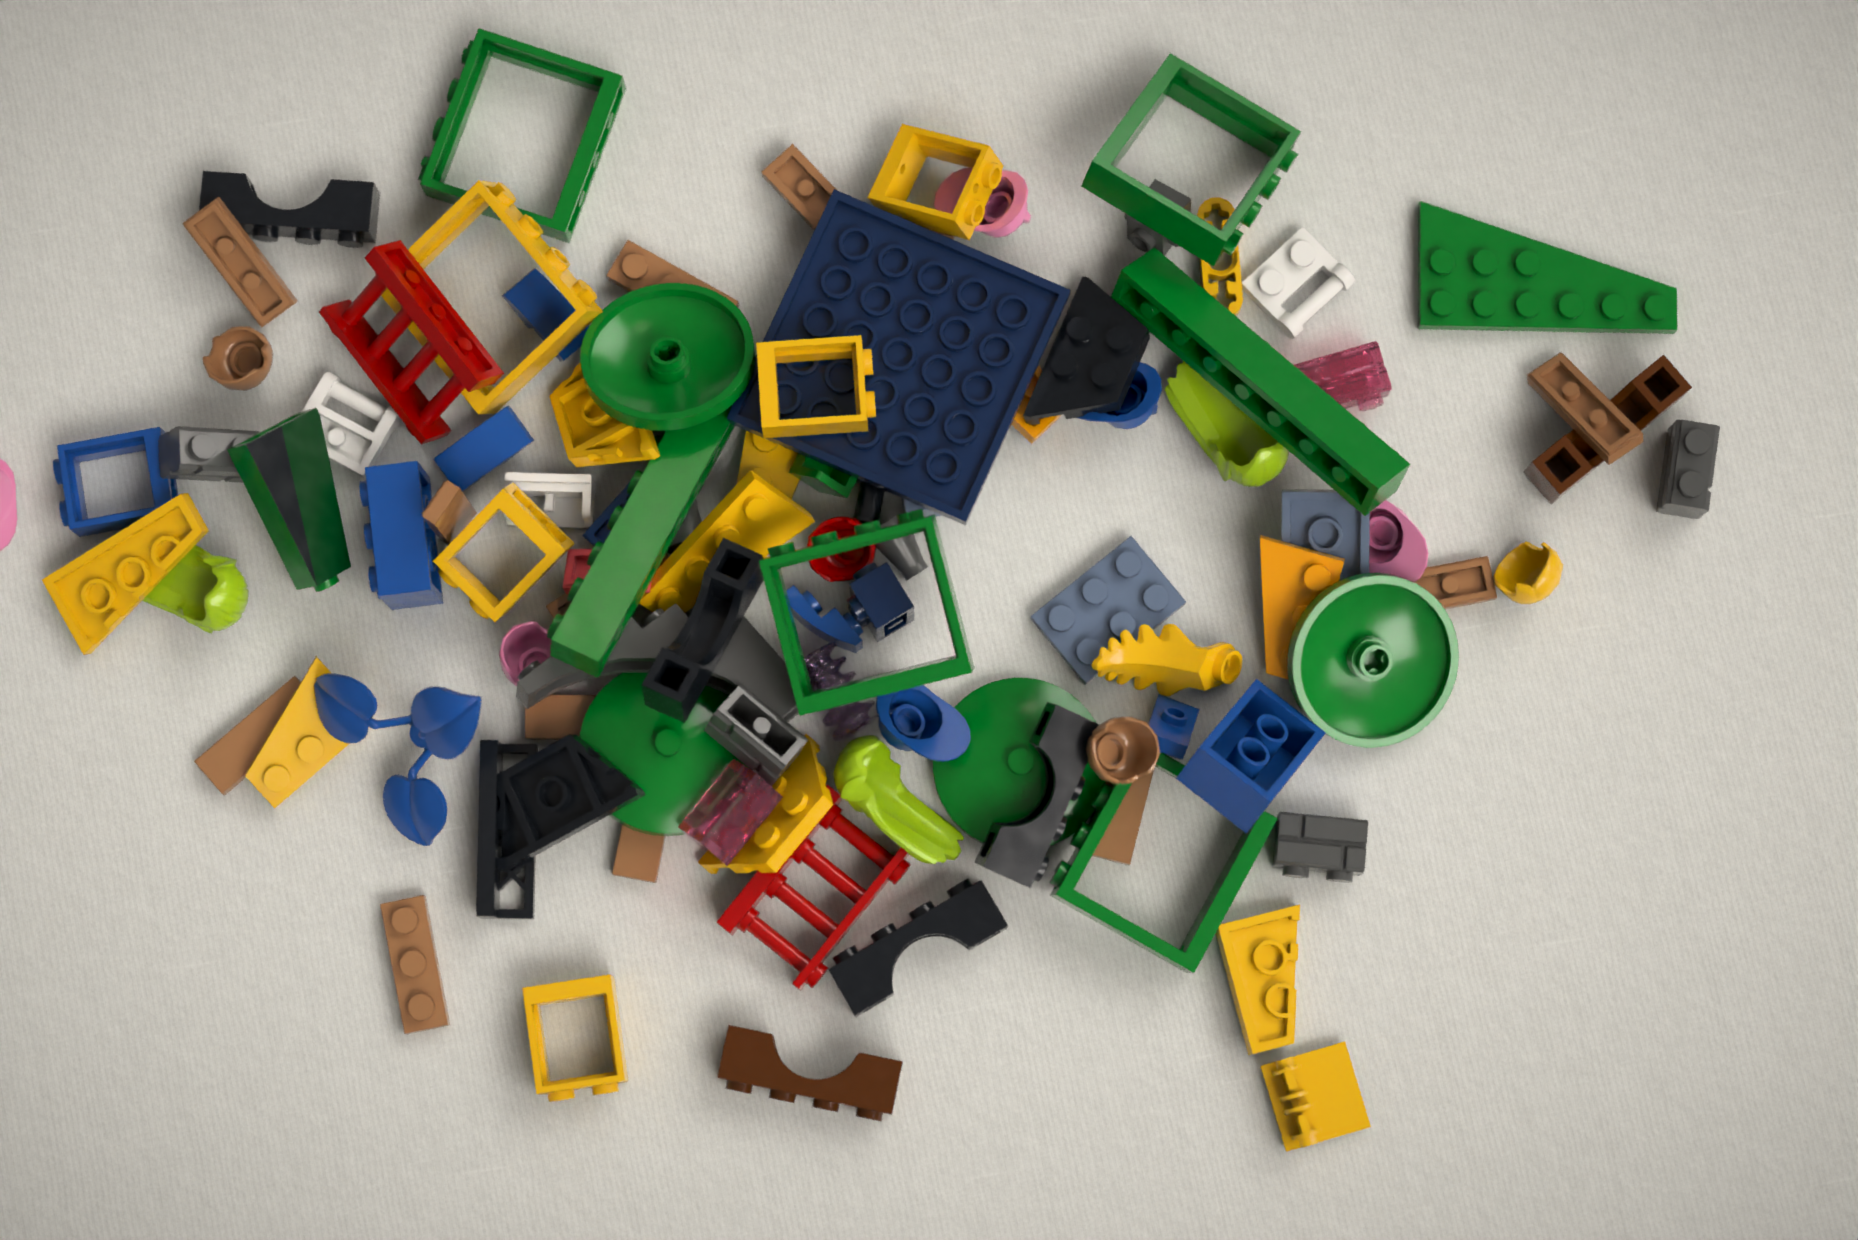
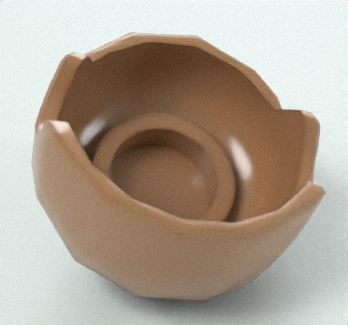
[203,326,273,391]
[1086,717,1160,785]

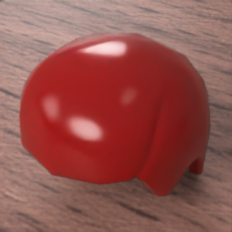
[807,516,876,582]

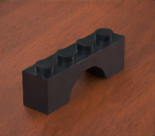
[199,171,380,248]
[641,538,764,723]
[974,702,1100,888]
[828,878,1008,1017]

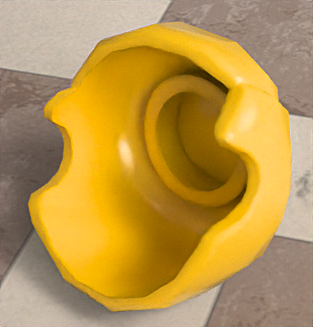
[1493,542,1563,604]

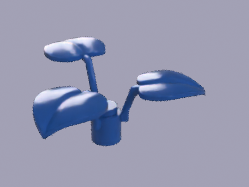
[314,673,481,846]

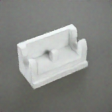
[504,472,596,529]

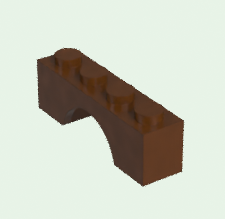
[1524,355,1692,505]
[717,1025,903,1121]

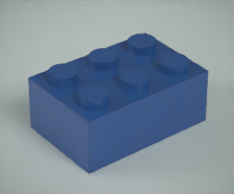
[359,461,444,610]
[1176,679,1326,833]

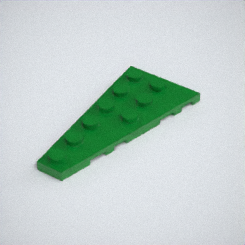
[1418,201,1678,334]

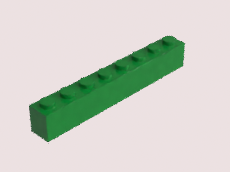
[1111,247,1410,516]
[547,405,735,678]

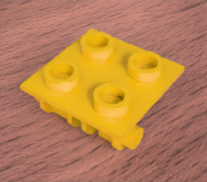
[1260,1041,1371,1152]

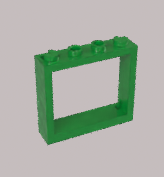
[418,28,626,243]
[1081,53,1301,266]
[759,509,975,716]
[1049,752,1278,973]

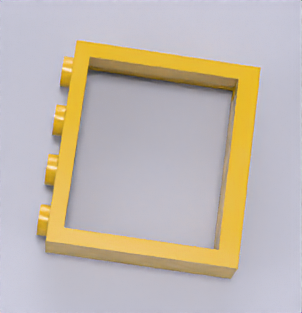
[381,180,603,415]

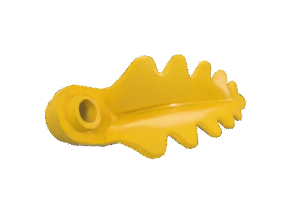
[1092,624,1242,696]

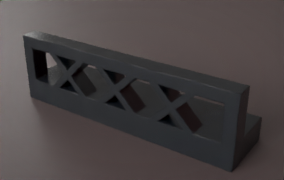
[476,740,538,919]

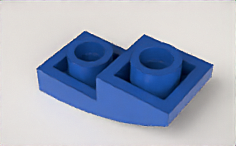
[502,268,589,361]
[434,406,534,492]
[786,585,864,653]

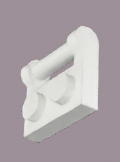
[1242,227,1356,339]
[302,371,401,479]

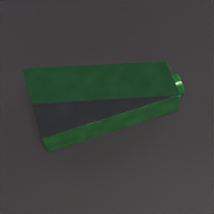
[227,408,351,592]

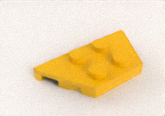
[549,362,660,467]
[698,734,833,874]

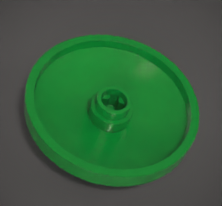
[580,283,755,431]
[1287,573,1459,748]
[580,673,751,836]
[933,678,1106,847]

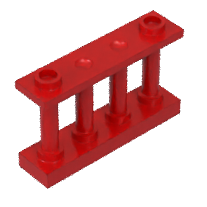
[319,240,504,445]
[717,784,911,991]

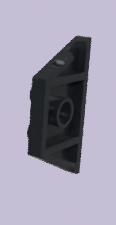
[1023,276,1150,425]
[497,734,645,871]

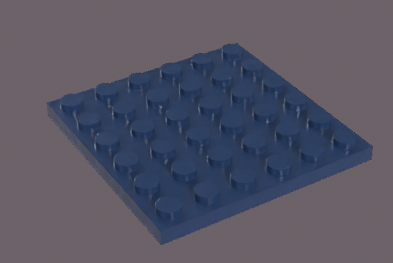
[727,189,1071,525]

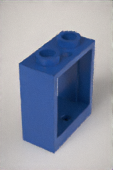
[53,427,178,537]

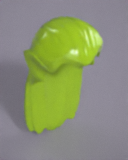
[1165,361,1289,487]
[142,545,249,634]
[834,735,964,864]

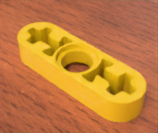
[1197,197,1243,316]

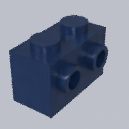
[847,562,914,642]

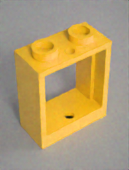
[867,124,1003,240]
[756,335,876,438]
[433,482,575,622]
[522,974,629,1102]

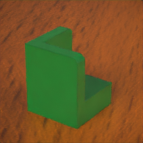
[789,453,857,498]

